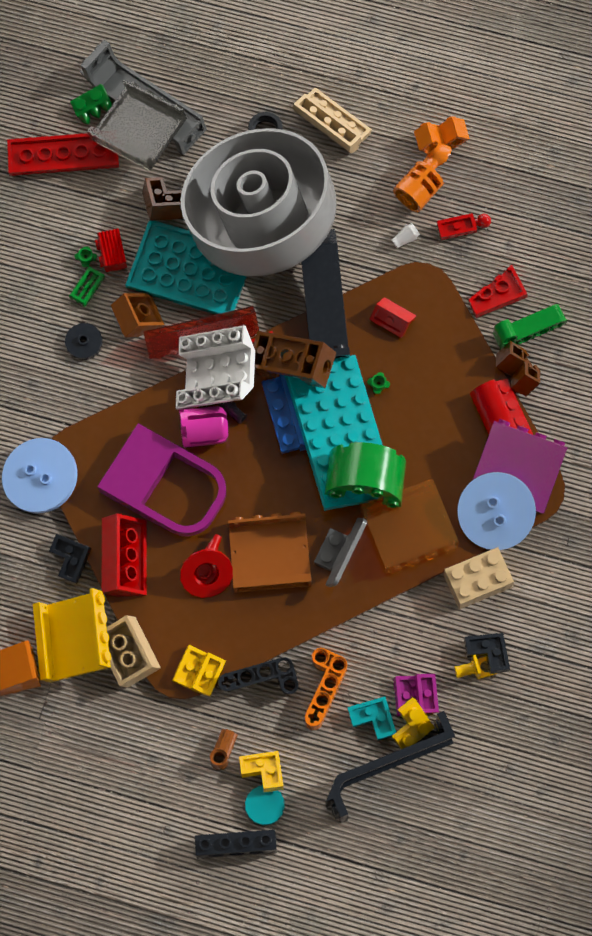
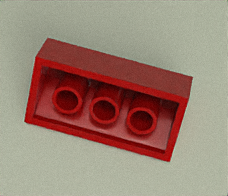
[102,513,147,597]

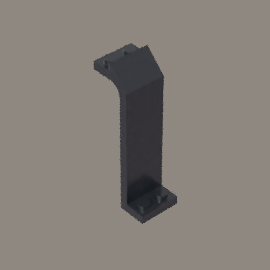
[301,229,350,358]
[326,711,455,823]

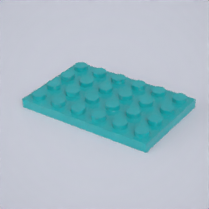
[125,221,247,319]

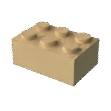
[444,547,514,610]
[106,615,161,687]

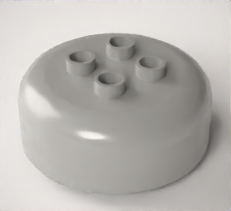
[181,128,337,276]

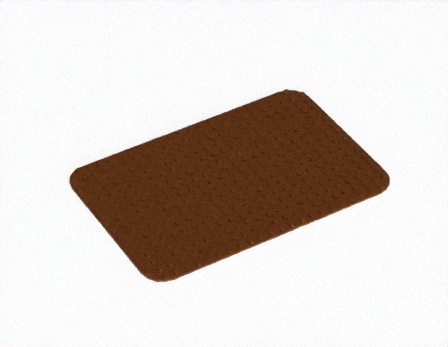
[52,262,565,700]

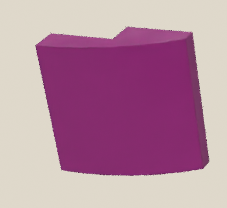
[393,674,439,717]

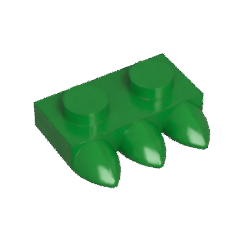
[70,84,112,125]

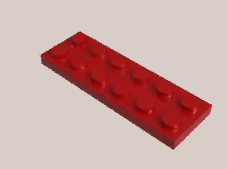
[7,131,119,176]

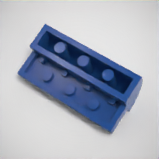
[262,375,306,454]

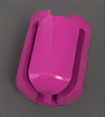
[179,406,228,448]

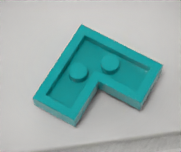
[347,696,396,741]

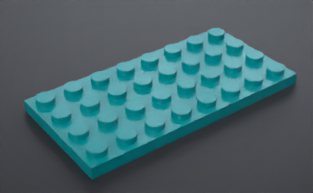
[285,355,384,511]

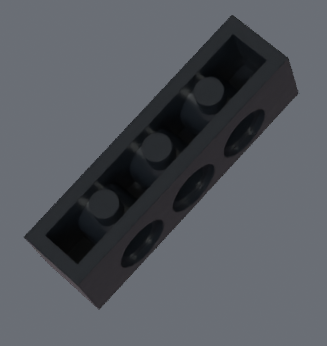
[195,829,277,859]

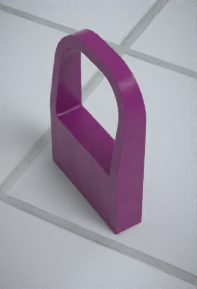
[97,423,226,536]

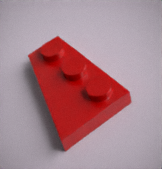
[468,265,528,318]

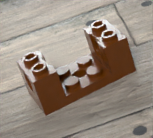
[253,331,336,388]

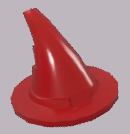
[180,534,233,598]

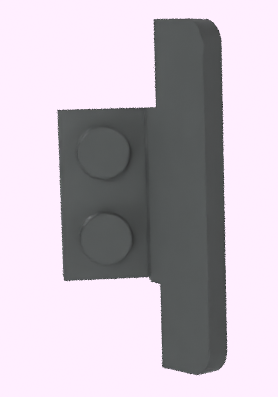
[314,518,367,587]

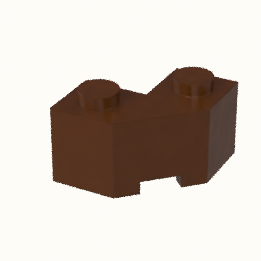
[496,341,540,397]

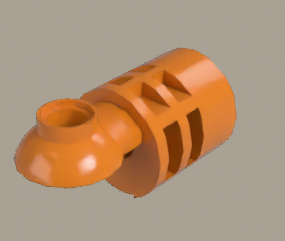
[393,141,452,212]

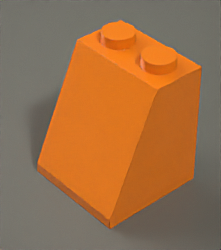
[0,640,41,696]

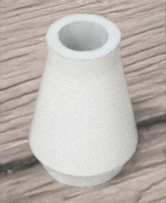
[391,223,420,248]

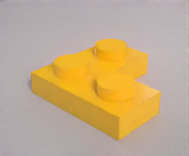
[392,697,434,750]
[239,751,284,792]

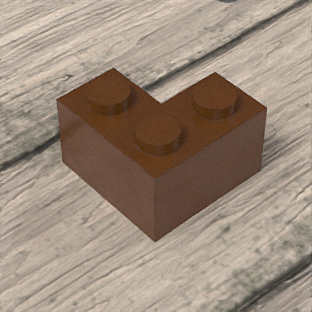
[142,177,184,221]

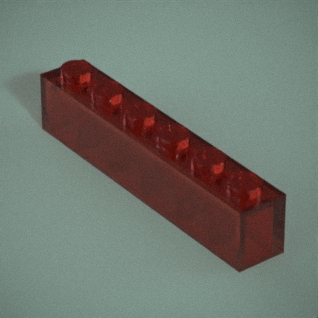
[143,306,259,359]

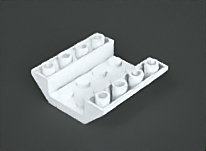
[176,325,255,410]

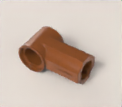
[210,729,238,771]

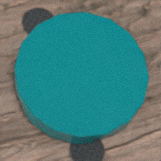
[245,785,285,825]

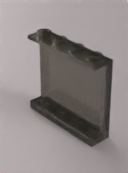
[87,80,187,171]

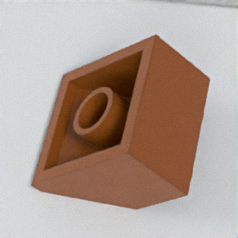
[110,293,165,337]

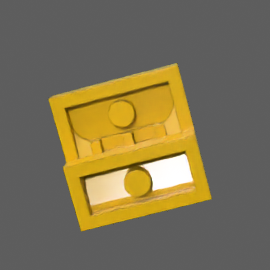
[172,645,226,697]

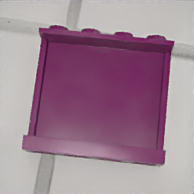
[472,419,568,513]

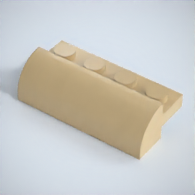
[293,88,372,153]

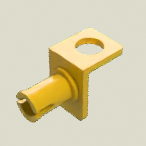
[454,655,498,679]

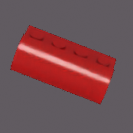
[470,379,533,435]

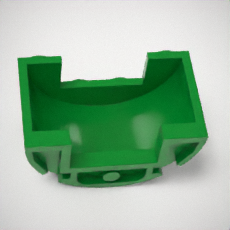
[324,442,406,508]

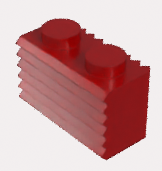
[95,228,127,272]

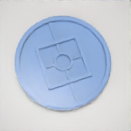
[2,438,77,514]
[458,472,536,550]

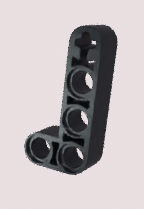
[218,657,299,695]

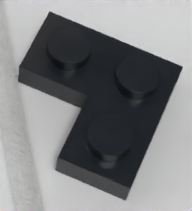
[49,534,92,584]
[464,633,510,674]

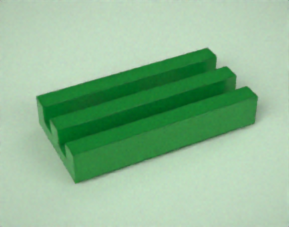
[69,266,105,307]

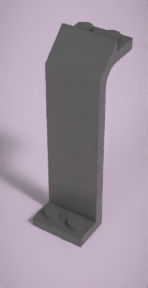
[79,40,207,155]

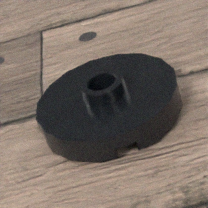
[65,323,103,360]

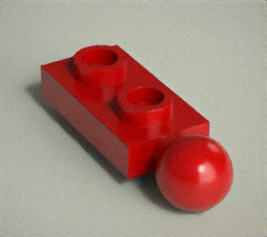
[436,213,491,240]

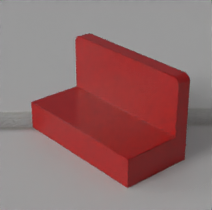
[369,298,416,338]

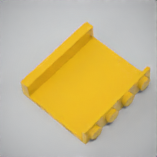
[33,588,111,682]

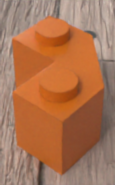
[414,117,470,152]

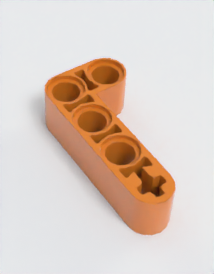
[305,648,347,730]

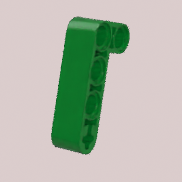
[493,304,567,349]

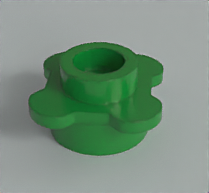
[75,246,97,268]
[367,372,390,394]

